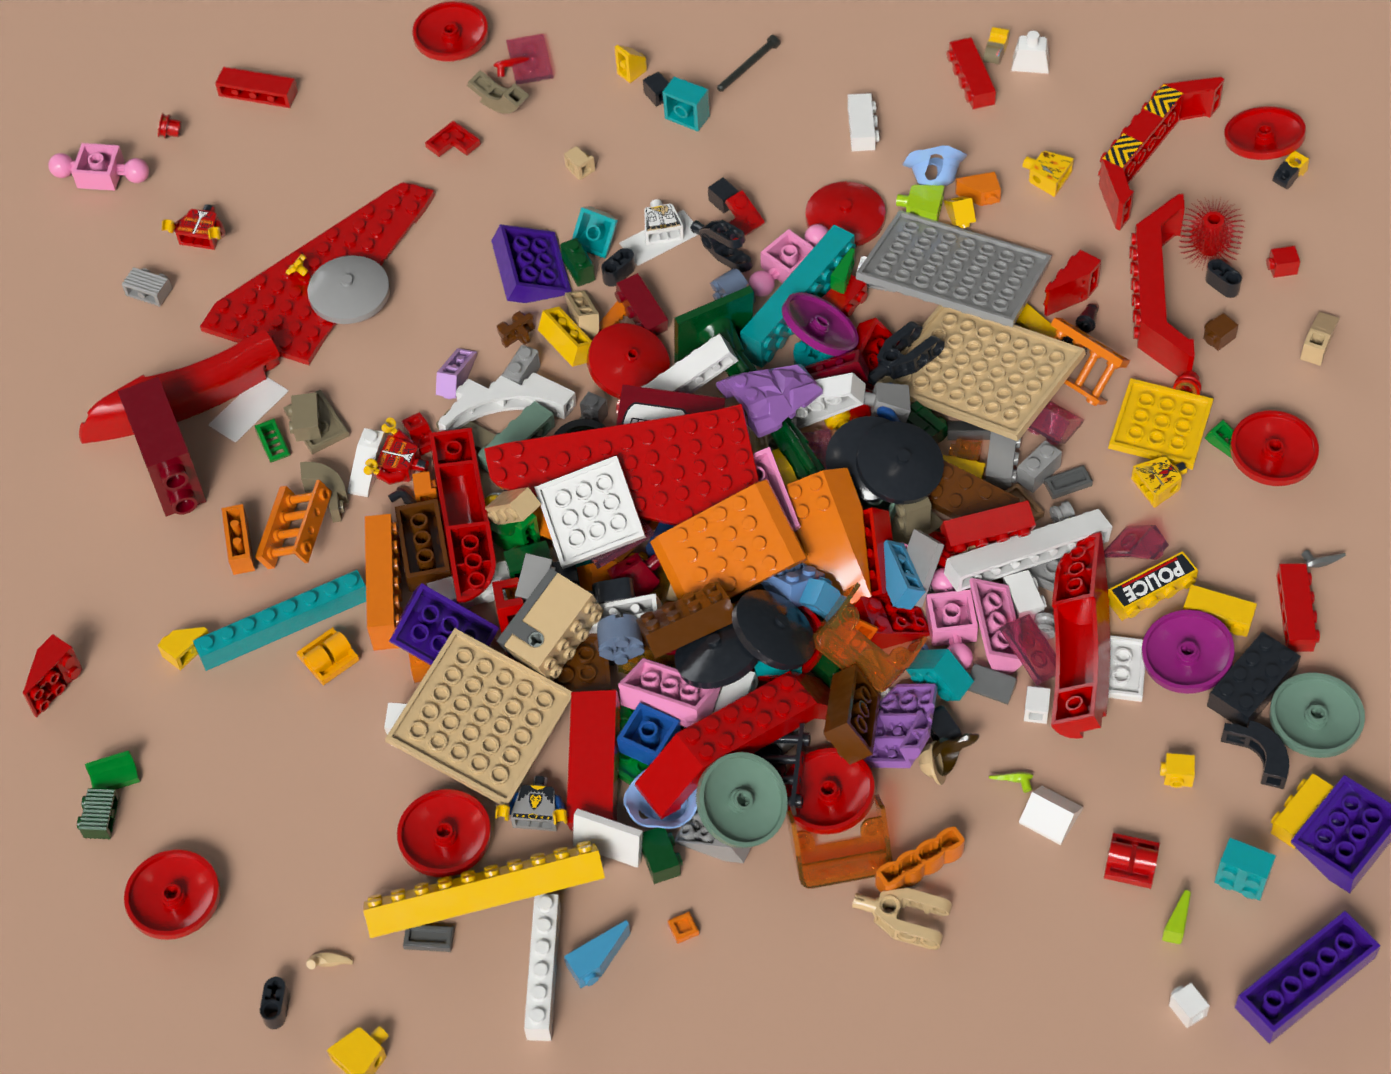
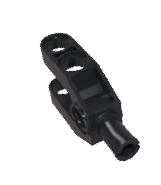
[690,220,753,273]
[867,321,945,386]

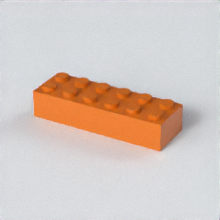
[365,514,403,651]

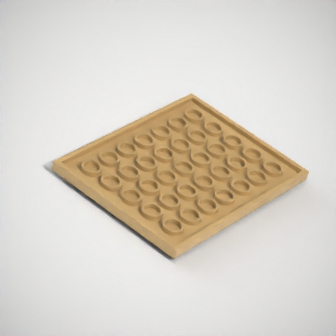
[877,305,1086,441]

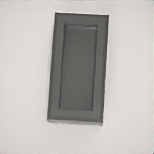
[1044,465,1093,499]
[403,925,454,952]

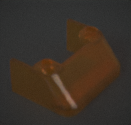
[813,582,927,694]
[786,794,893,889]

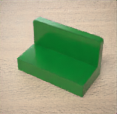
[85,751,140,790]

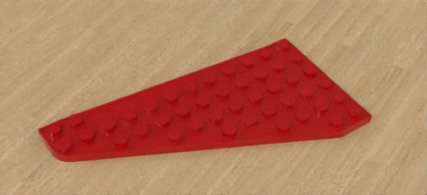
[200,182,435,365]
[484,404,760,526]

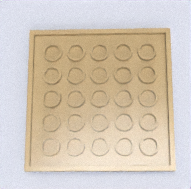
[385,628,572,805]

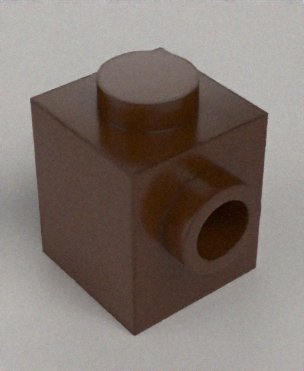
[1203,313,1239,351]

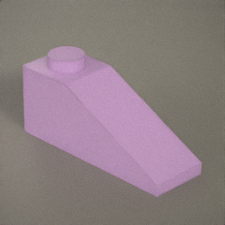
[436,348,477,399]

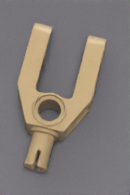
[852,888,952,950]

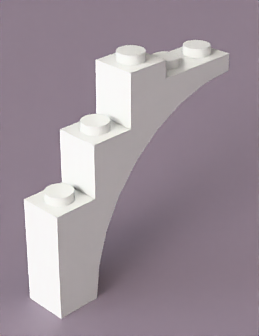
[438,372,576,432]

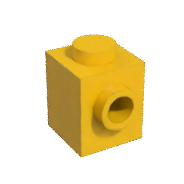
[1160,753,1195,788]

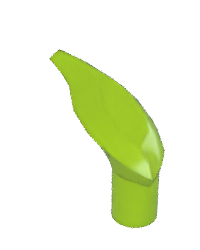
[989,772,1033,793]

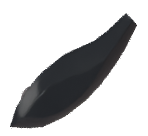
[388,487,416,504]

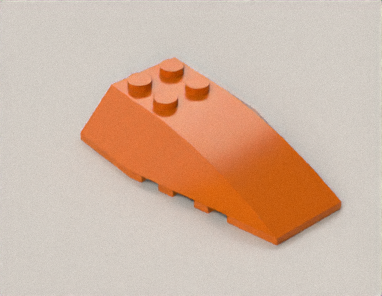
[785,468,872,607]

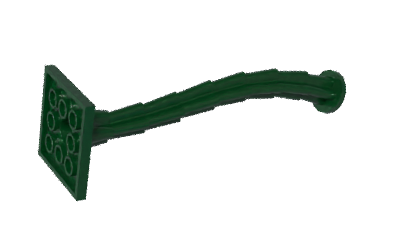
[674,286,826,480]

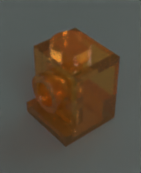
[949,438,982,462]

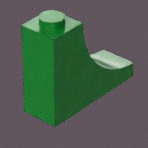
[490,513,541,551]

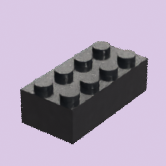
[1207,631,1301,728]

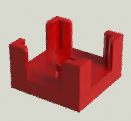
[492,577,523,633]

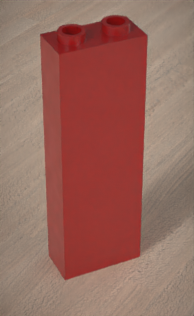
[567,690,621,831]

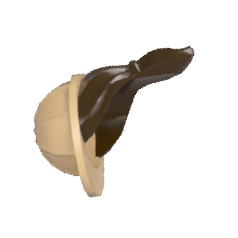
[918,733,979,785]

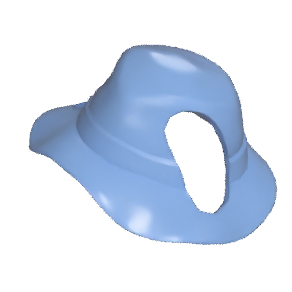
[903,145,967,186]
[623,770,697,829]

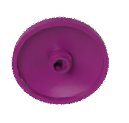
[782,292,859,356]
[1142,610,1235,694]

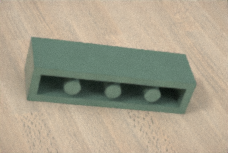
[477,401,555,473]

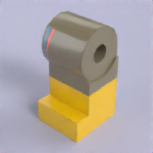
[984,27,1009,65]

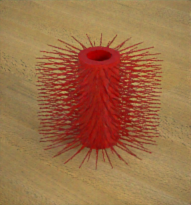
[1179,198,1244,271]

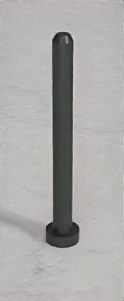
[717,35,780,92]

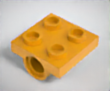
[296,627,360,686]

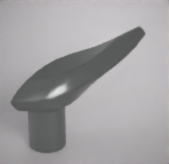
[1302,550,1346,568]

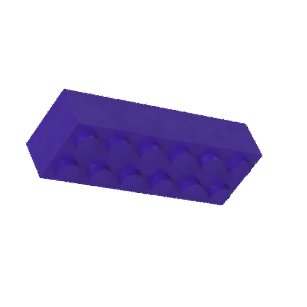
[1234,911,1381,1044]

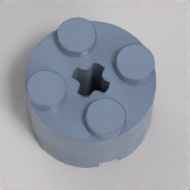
[710,268,756,304]
[597,614,644,665]

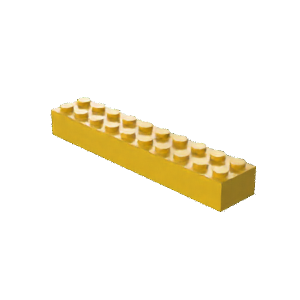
[363,841,605,938]

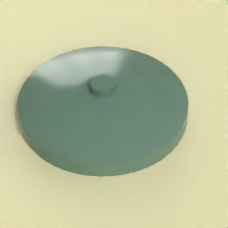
[1269,673,1365,758]
[696,752,787,848]

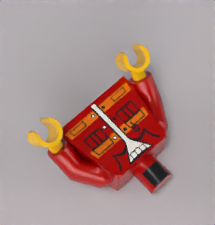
[161,204,226,250]
[363,417,429,485]

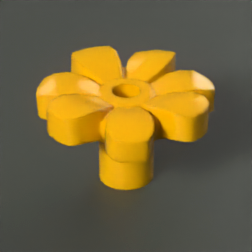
[285,254,308,276]

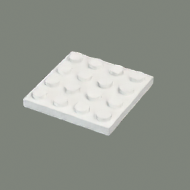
[534,455,646,569]

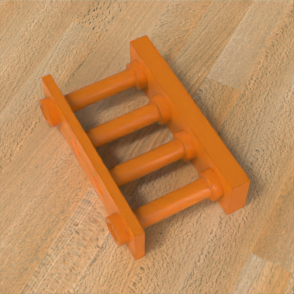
[1050,318,1130,406]
[255,480,332,569]

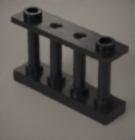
[753,723,811,817]

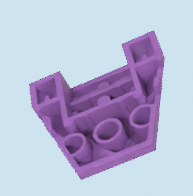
[716,364,823,438]
[863,684,938,768]

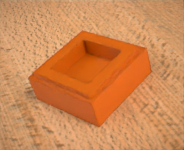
[667,912,699,944]

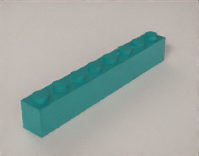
[193,570,366,671]

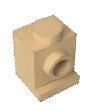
[564,146,595,180]

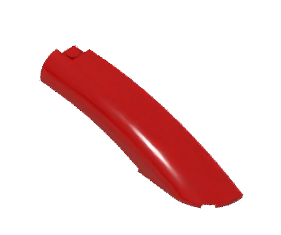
[79,328,280,444]
[429,428,496,604]
[1051,532,1110,739]

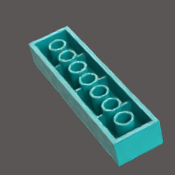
[740,225,856,368]

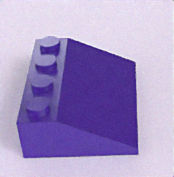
[491,224,571,303]
[389,583,499,665]
[1291,775,1391,893]

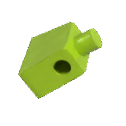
[896,185,944,221]

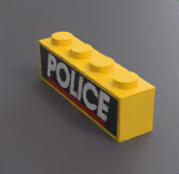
[1108,551,1198,621]

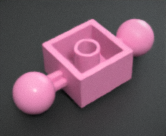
[48,143,149,191]
[748,224,828,297]
[925,568,978,670]

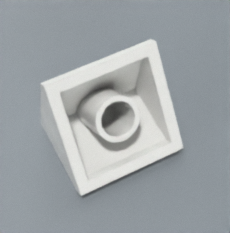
[1019,786,1083,845]

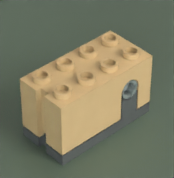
[497,568,604,681]

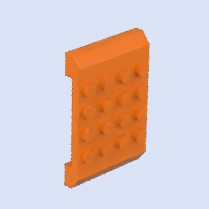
[650,479,808,600]

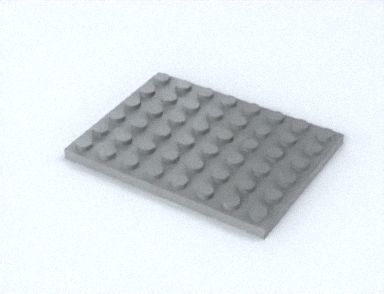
[856,210,1052,327]

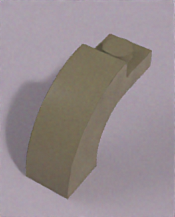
[467,70,529,114]
[300,462,349,523]

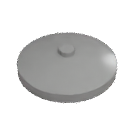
[308,256,390,324]

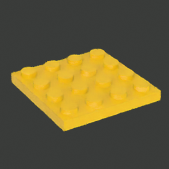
[1108,378,1214,470]

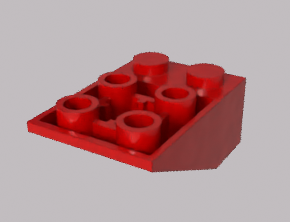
[1043,249,1101,317]
[849,597,930,649]
[23,634,83,717]

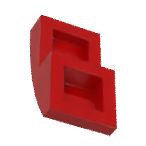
[401,412,432,456]

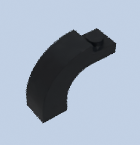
[1221,720,1289,789]

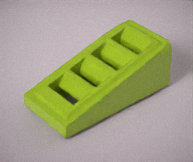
[1162,890,1191,944]

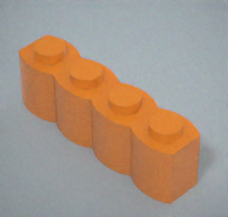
[875,827,965,893]

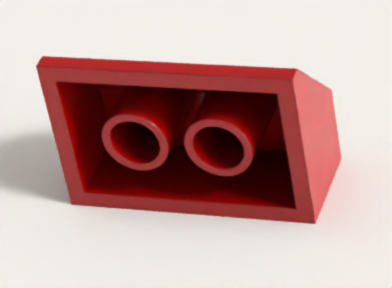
[853,317,900,390]

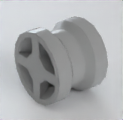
[1049,501,1075,523]
[1033,613,1055,640]

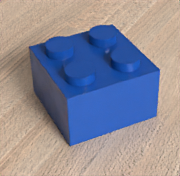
[617,702,681,766]

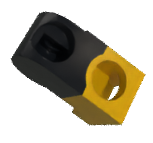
[1272,151,1309,189]

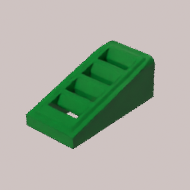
[830,248,855,294]
[255,419,290,463]
[1205,420,1234,458]

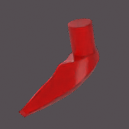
[493,57,529,77]

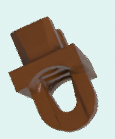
[497,311,535,348]

